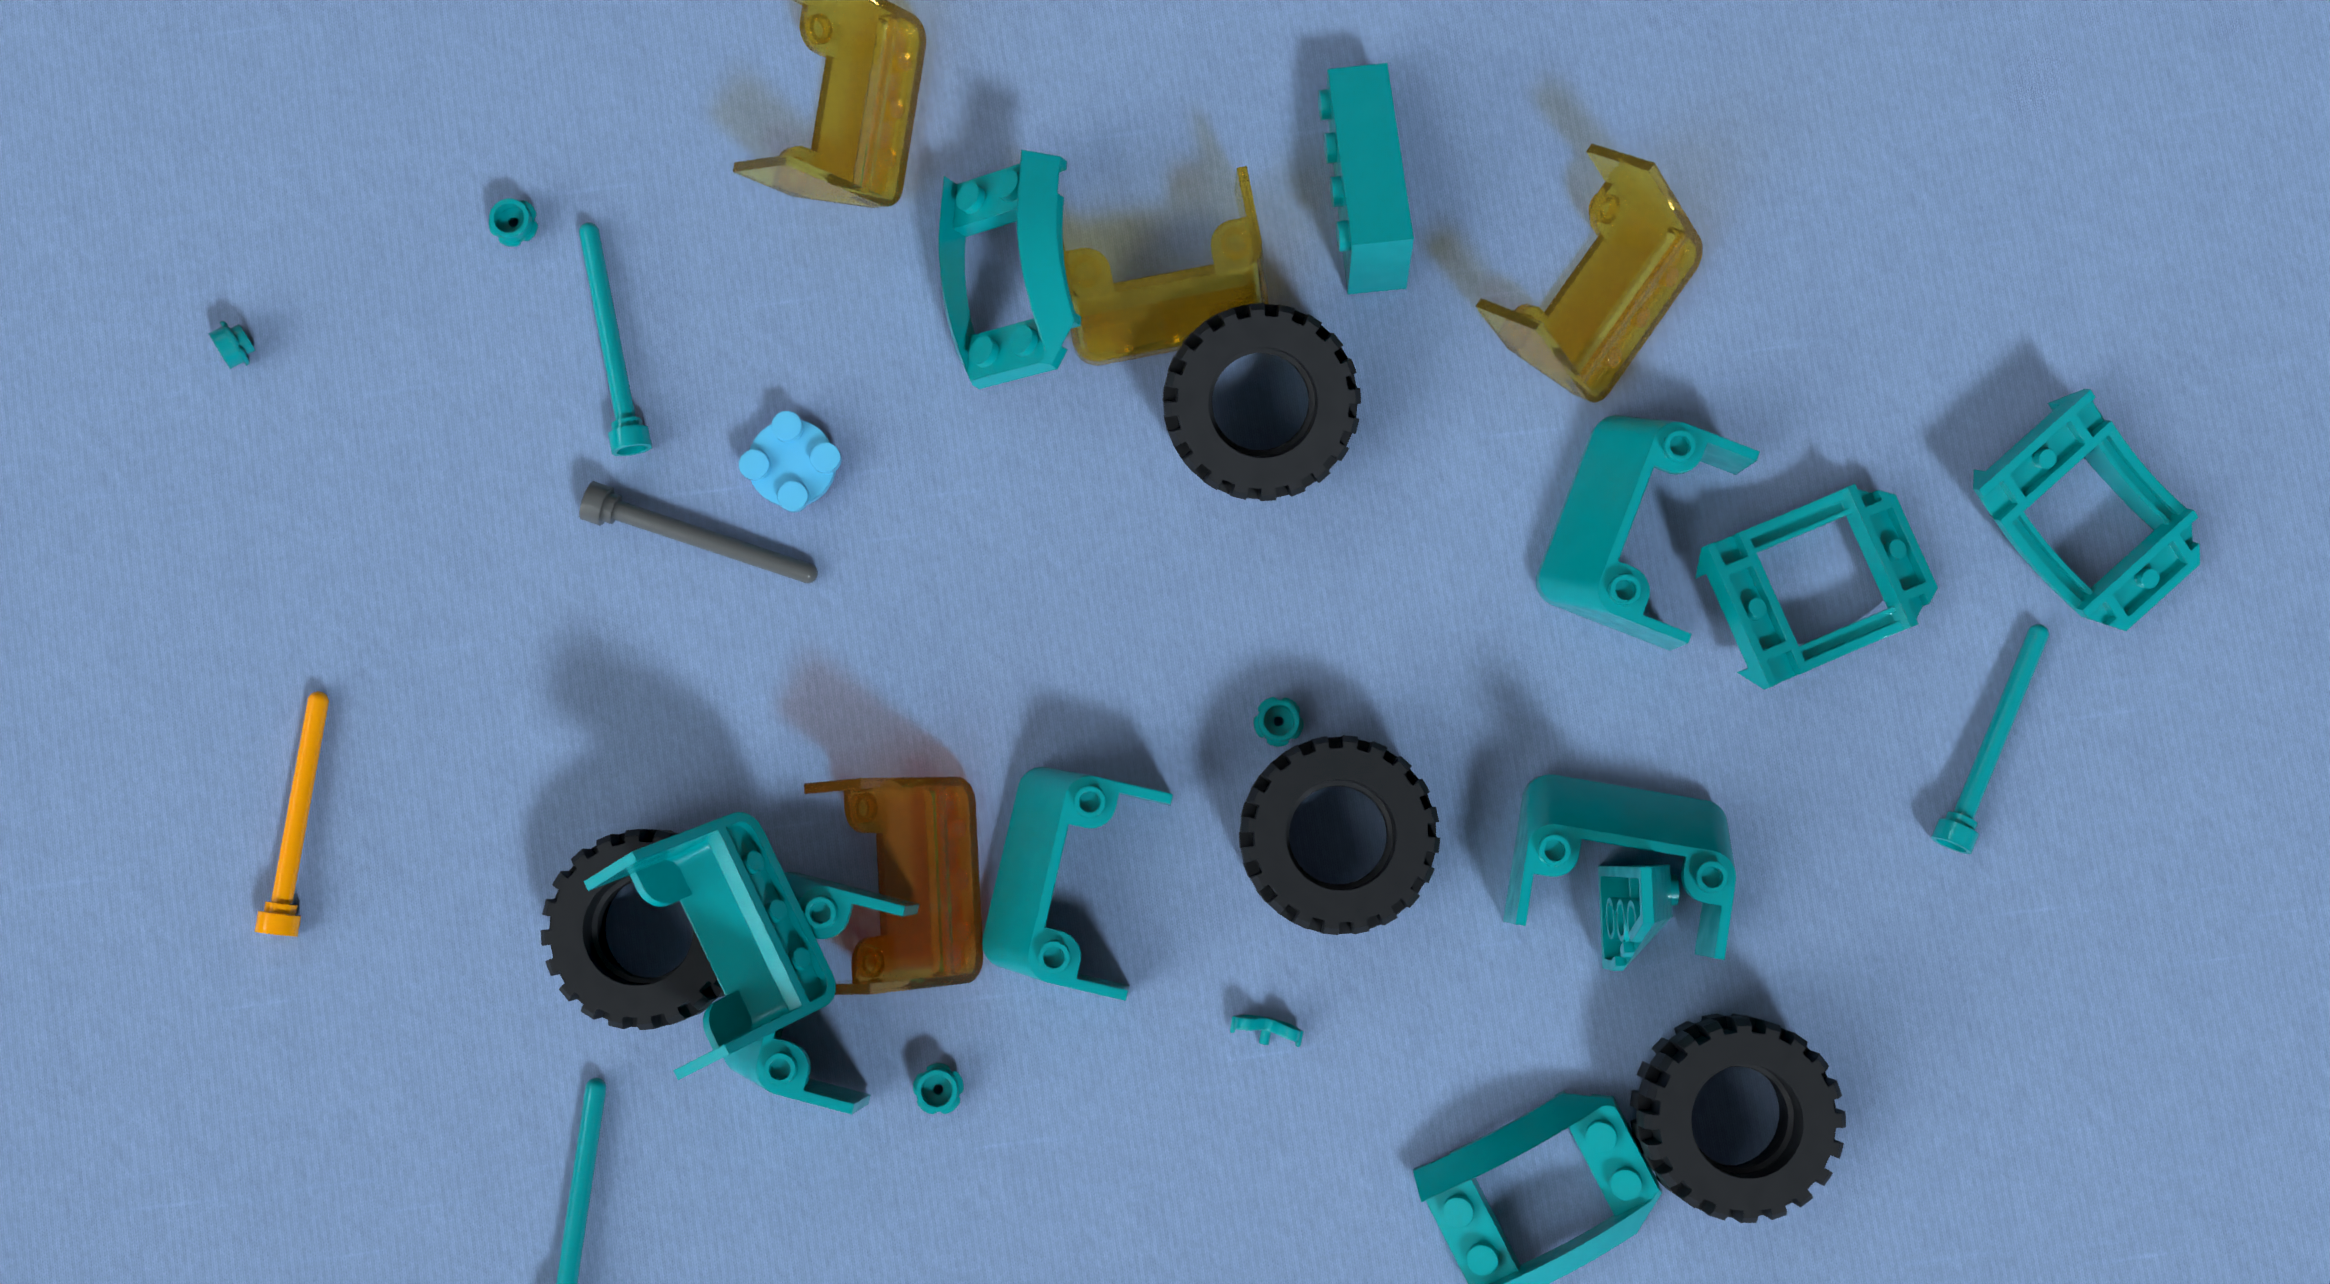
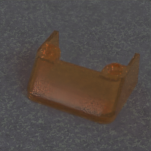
[804,777,983,995]

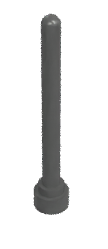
[579,481,818,583]

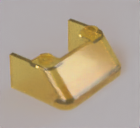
[733,0,926,208]
[1475,144,1703,403]
[1063,166,1269,366]

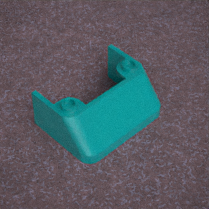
[1536,415,1760,651]
[982,767,1173,1001]
[1503,774,1736,960]
[584,812,836,1080]
[724,872,920,1115]

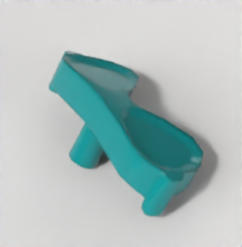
[1230,1014,1304,1047]

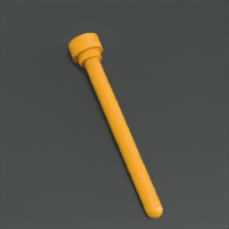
[254,691,329,937]

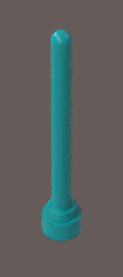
[579,222,652,456]
[1931,624,2049,854]
[556,1078,606,1284]

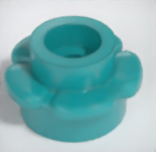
[489,198,538,247]
[208,321,255,369]
[1253,697,1304,747]
[913,1063,964,1114]

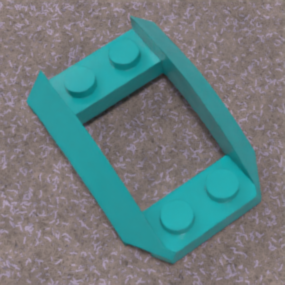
[938,149,1081,389]
[1973,389,2200,631]
[1695,484,1938,690]
[1413,1091,1662,1284]

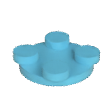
[739,411,842,513]

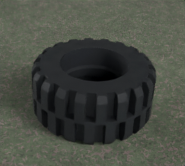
[1162,303,1361,501]
[1239,735,1440,935]
[541,829,725,1030]
[1630,1013,1846,1223]

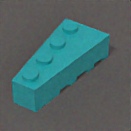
[1318,63,1414,295]

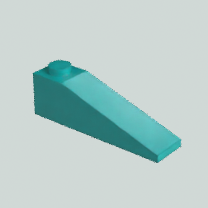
[1598,864,1680,971]

